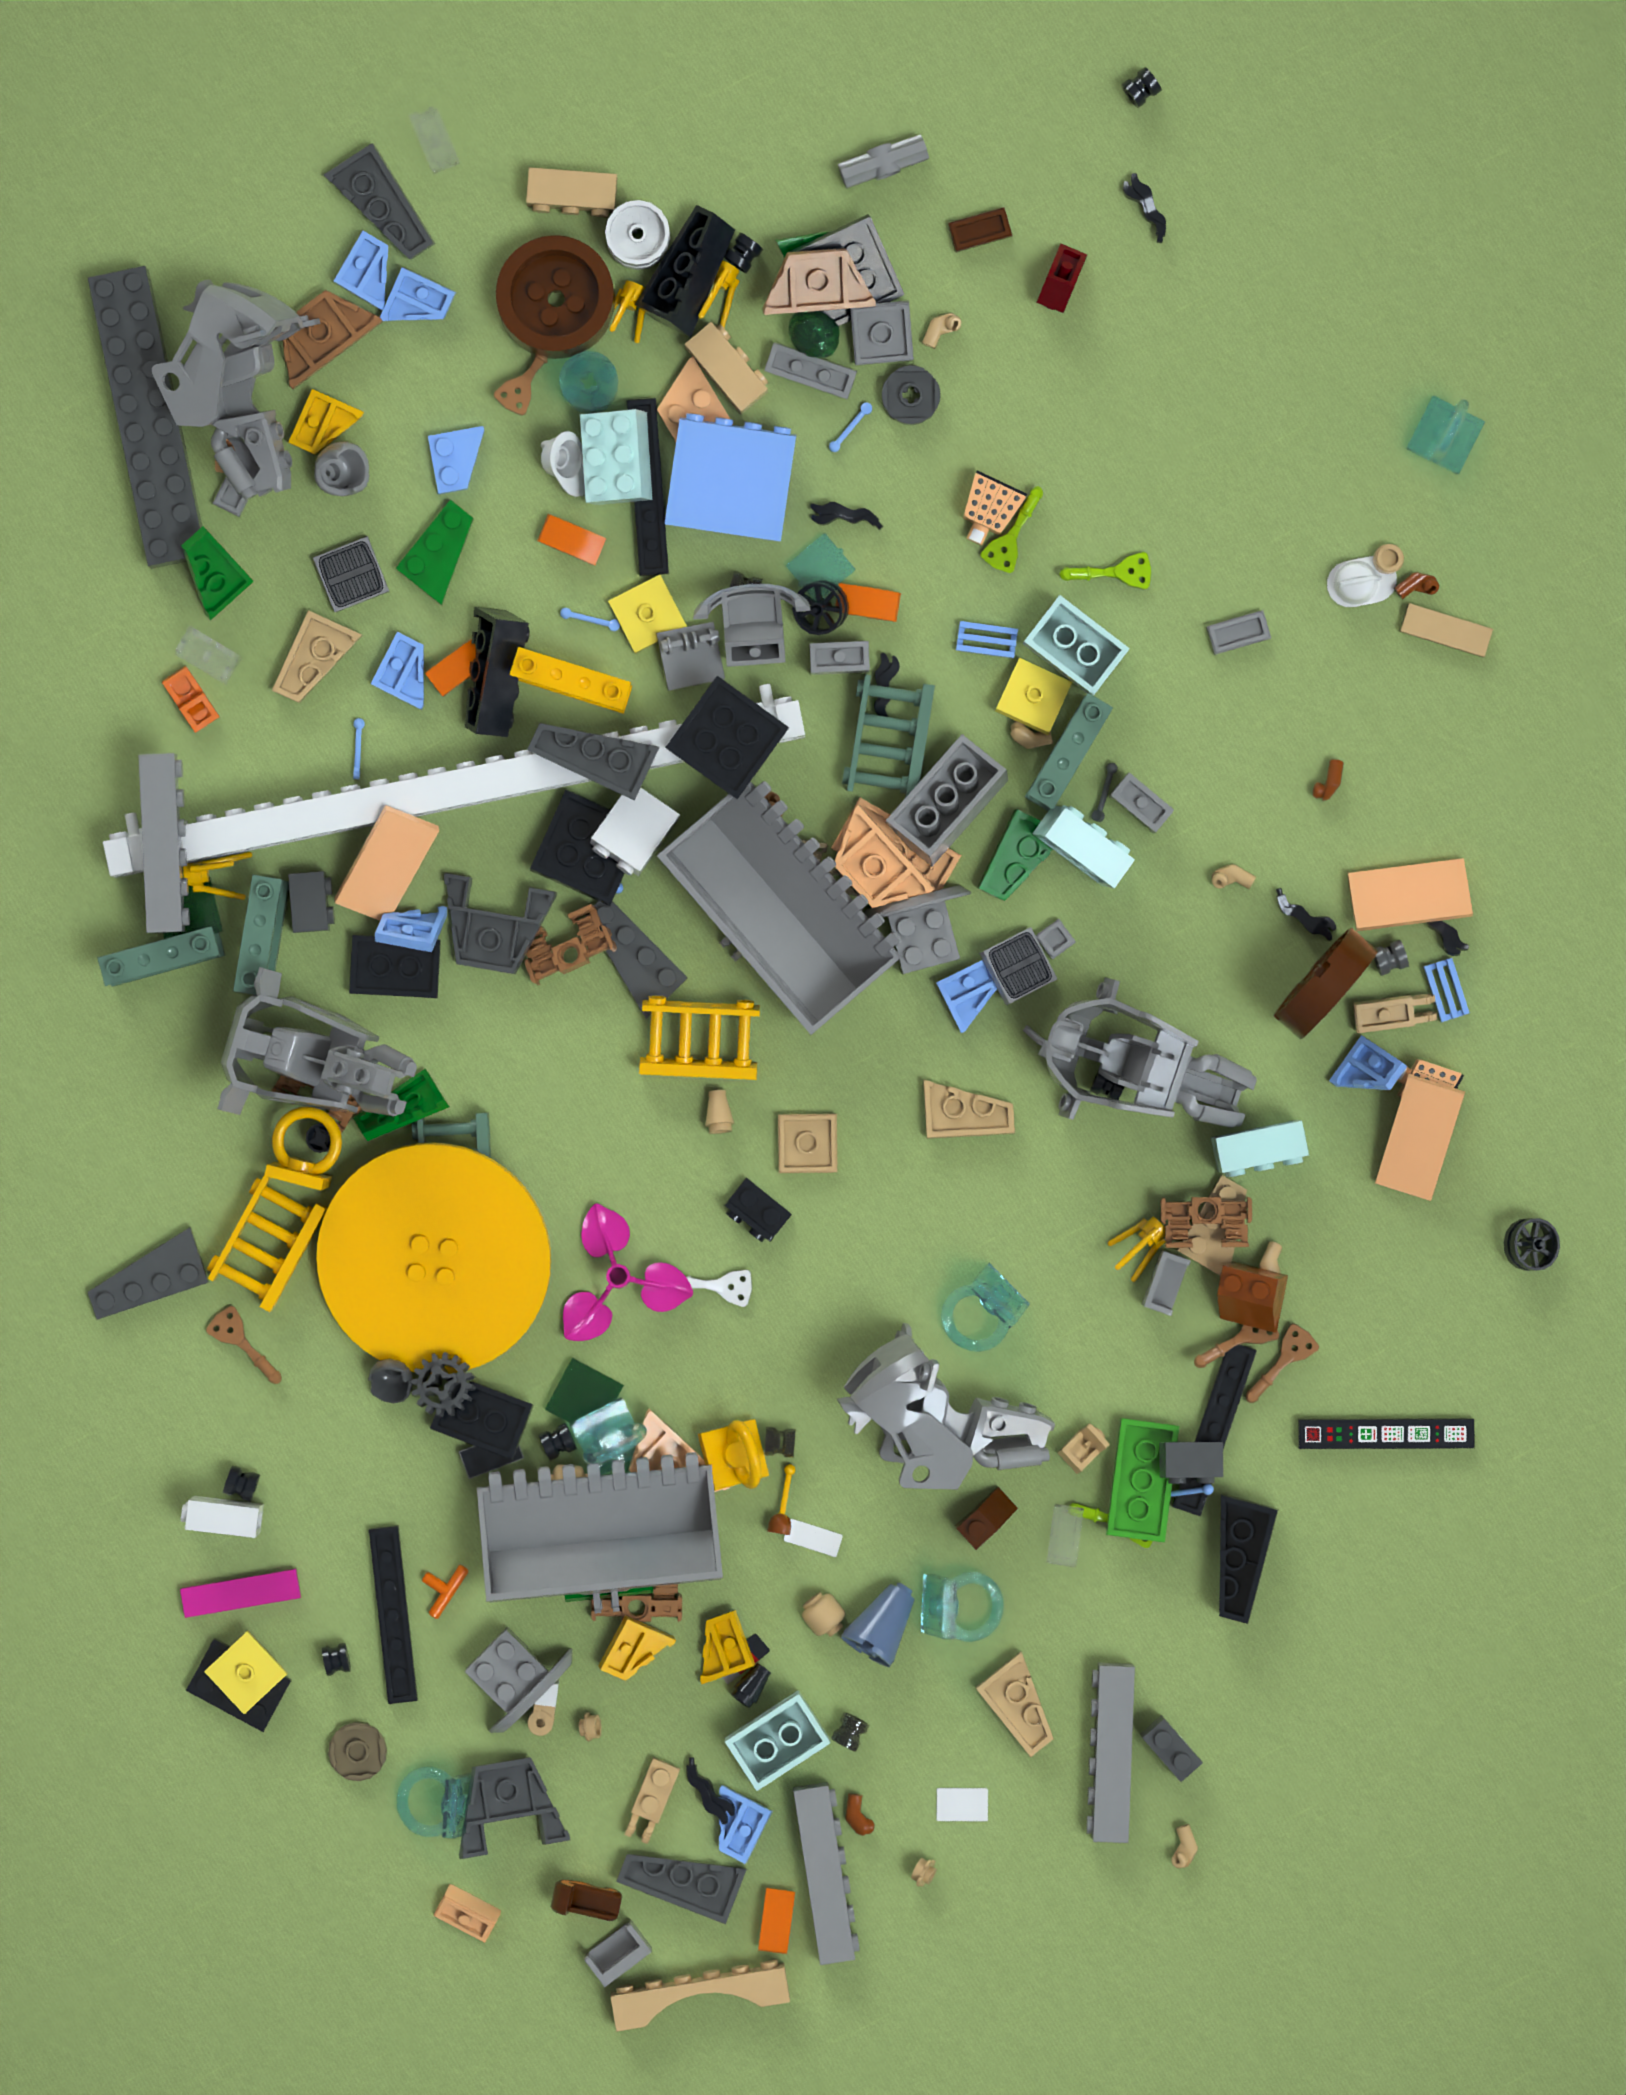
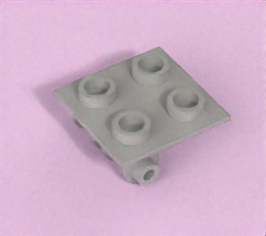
[656,622,725,691]

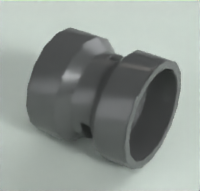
[1374,940,1409,976]

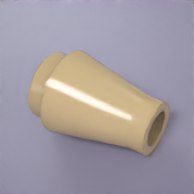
[705,1090,734,1134]

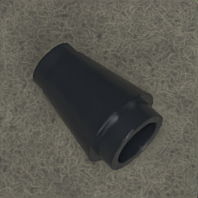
[731,1663,771,1708]

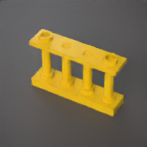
[510,647,633,714]
[639,996,760,1080]
[207,1176,328,1312]

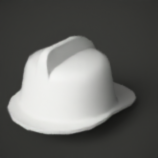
[541,431,585,497]
[1327,556,1397,607]

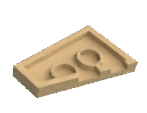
[272,610,363,703]
[923,1080,1015,1139]
[1177,1175,1247,1276]
[976,1651,1054,1757]

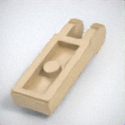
[1353,994,1437,1033]
[624,1757,680,1844]

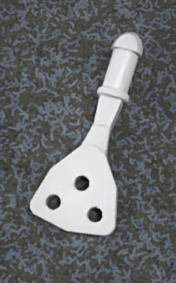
[686,1270,752,1307]

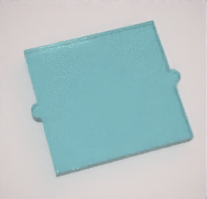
[786,533,856,601]

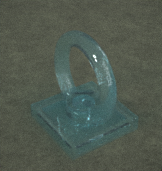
[1406,395,1485,475]
[941,1262,1030,1352]
[569,1397,647,1475]
[920,1572,1004,1642]
[397,1767,471,1839]

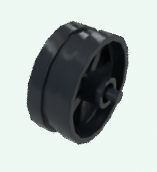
[792,580,849,635]
[1503,1218,1560,1271]

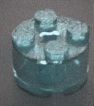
[559,351,619,414]

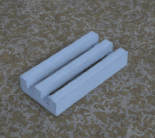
[956,621,1018,659]
[1423,958,1470,1022]

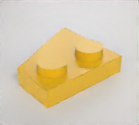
[288,389,364,455]
[700,1610,755,1685]
[598,1615,676,1681]

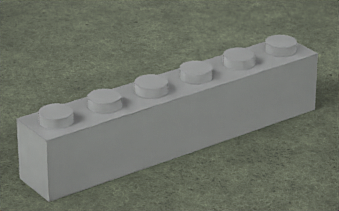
[138,753,190,933]
[1086,1663,1135,1843]
[793,1782,860,1965]

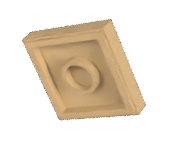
[778,1114,837,1173]

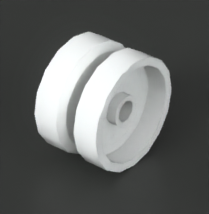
[605,200,670,270]

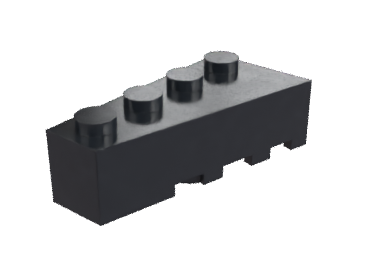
[635,205,735,337]
[465,607,530,737]
[1219,1494,1279,1624]

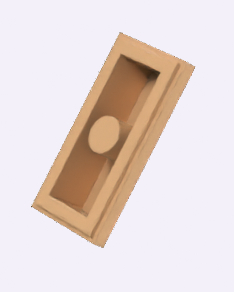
[433,1884,501,1943]

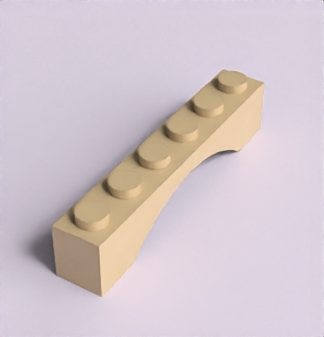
[611,1960,790,2032]

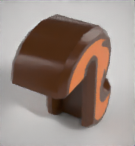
[550,1879,622,1921]

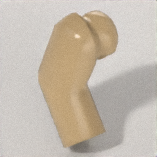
[1010,721,1053,749]
[1212,864,1256,889]

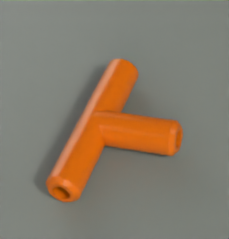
[422,1565,469,1619]

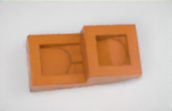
[537,514,606,565]
[835,583,901,622]
[425,639,476,697]
[162,666,220,733]
[758,1888,795,1954]

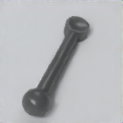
[1092,763,1118,822]

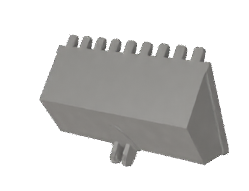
[657,781,901,1035]
[477,1452,723,1614]

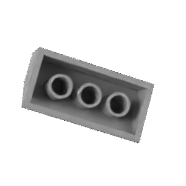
[886,734,1008,866]

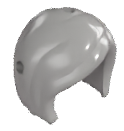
[314,441,370,496]

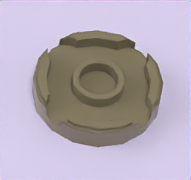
[328,1722,387,1781]

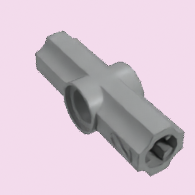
[838,134,929,189]

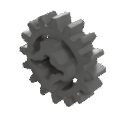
[411,1352,476,1417]

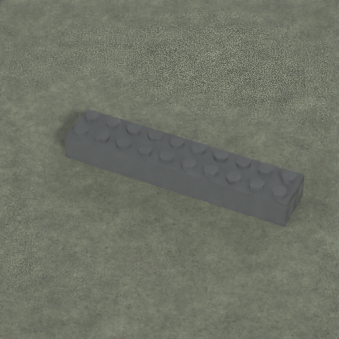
[88,266,202,569]

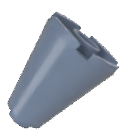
[841,1583,915,1668]

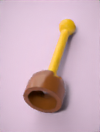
[767,1464,796,1535]

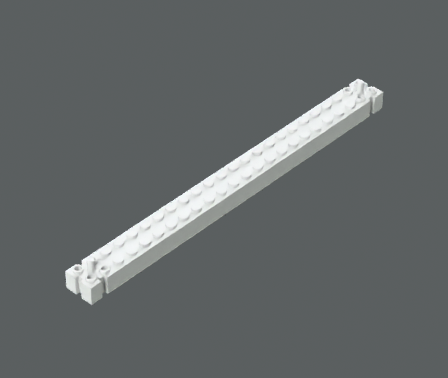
[103,684,805,878]

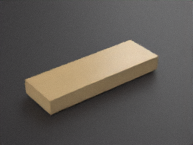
[1400,603,1493,658]

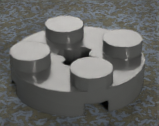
[882,365,940,425]

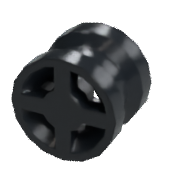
[322,1643,351,1676]

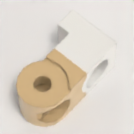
[528,1680,559,1736]

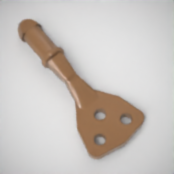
[494,354,548,416]
[206,1306,282,1384]
[1245,1324,1319,1403]
[1194,1325,1279,1368]

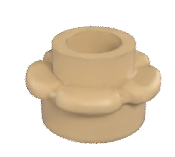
[579,1712,601,1742]

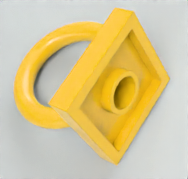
[264,1106,342,1191]
[698,1419,769,1491]

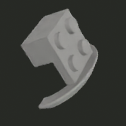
[693,584,811,667]
[864,885,971,974]
[465,1626,572,1733]

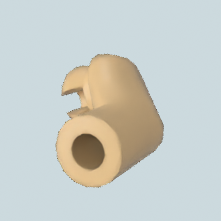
[922,313,962,349]
[1259,1242,1282,1273]
[1171,1824,1198,1868]

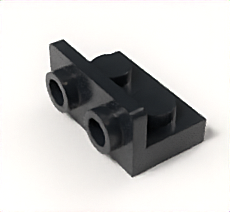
[724,1177,792,1242]

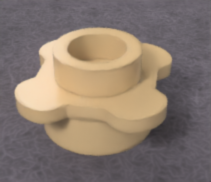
[911,1858,937,1887]

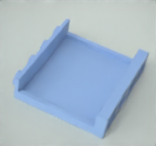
[665,413,796,542]

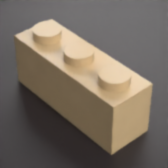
[526,167,618,218]
[684,321,769,414]

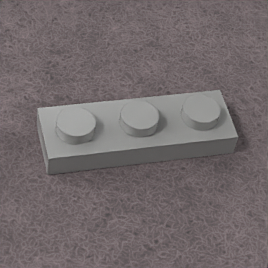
[764,342,857,399]

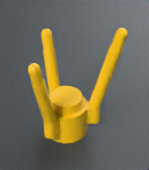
[698,261,740,328]
[609,280,645,343]
[183,852,252,900]
[1107,1216,1165,1282]

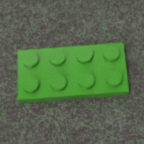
[1106,1418,1179,1543]

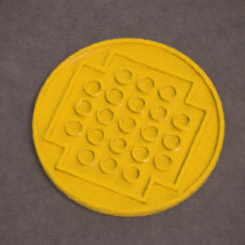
[316,1142,551,1374]

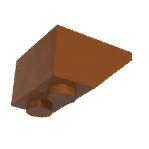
[1217,1262,1288,1333]

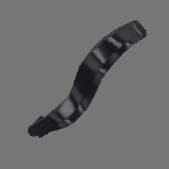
[1123,173,1166,243]
[810,502,883,530]
[874,652,900,717]
[1276,888,1336,941]
[1427,921,1469,956]
[686,1757,735,1825]

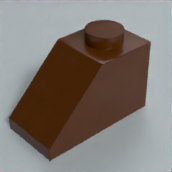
[955,1487,1018,1550]

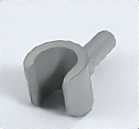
[1023,1025,1048,1058]

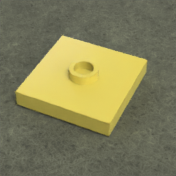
[608,574,687,654]
[995,658,1072,735]
[204,1631,288,1714]

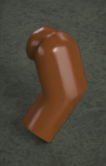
[1394,572,1439,600]
[1312,759,1344,801]
[845,1793,875,1836]

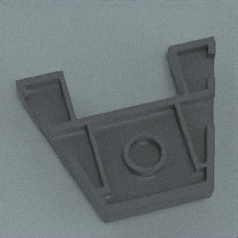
[444,873,557,974]
[459,1757,570,1859]

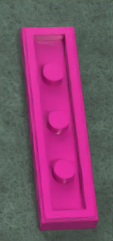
[180,1568,301,1618]

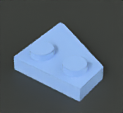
[333,231,388,311]
[380,267,456,321]
[428,426,484,495]
[371,632,424,710]
[375,906,447,952]
[936,960,997,1033]
[1329,1035,1407,1090]
[719,1785,773,1864]

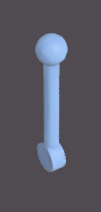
[829,403,872,452]
[560,607,620,631]
[353,718,365,780]
[1171,1483,1214,1497]

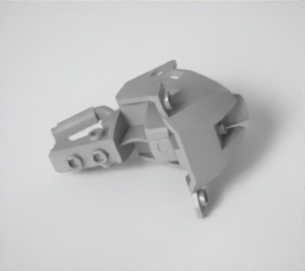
[152,279,321,501]
[217,967,417,1116]
[1045,977,1257,1128]
[837,1323,1055,1490]

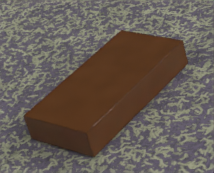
[948,207,1013,253]

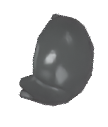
[368,1359,413,1404]

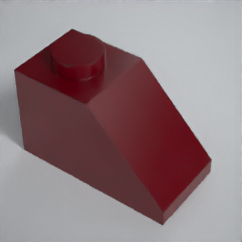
[1037,243,1088,313]

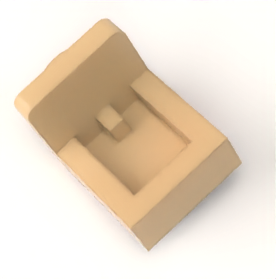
[1057,1424,1110,1474]

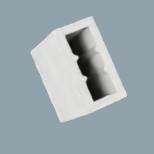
[590,788,680,876]
[181,1496,264,1538]

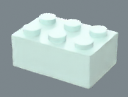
[580,409,652,505]
[1023,595,1130,696]
[1032,805,1135,888]
[1211,1120,1309,1177]
[725,1690,831,1791]

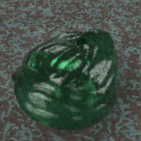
[788,311,840,358]

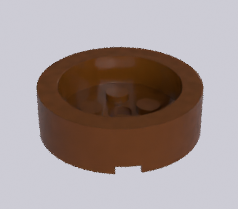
[496,235,615,359]
[1274,928,1378,1040]

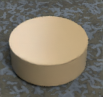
[1373,544,1404,574]

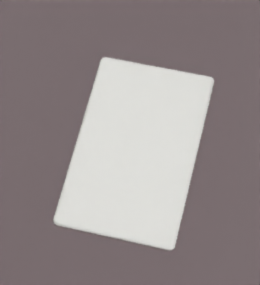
[937,1788,988,1821]

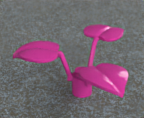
[563,1203,693,1341]

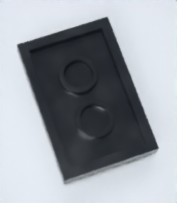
[349,935,441,998]
[430,1381,534,1460]
[186,1638,292,1732]

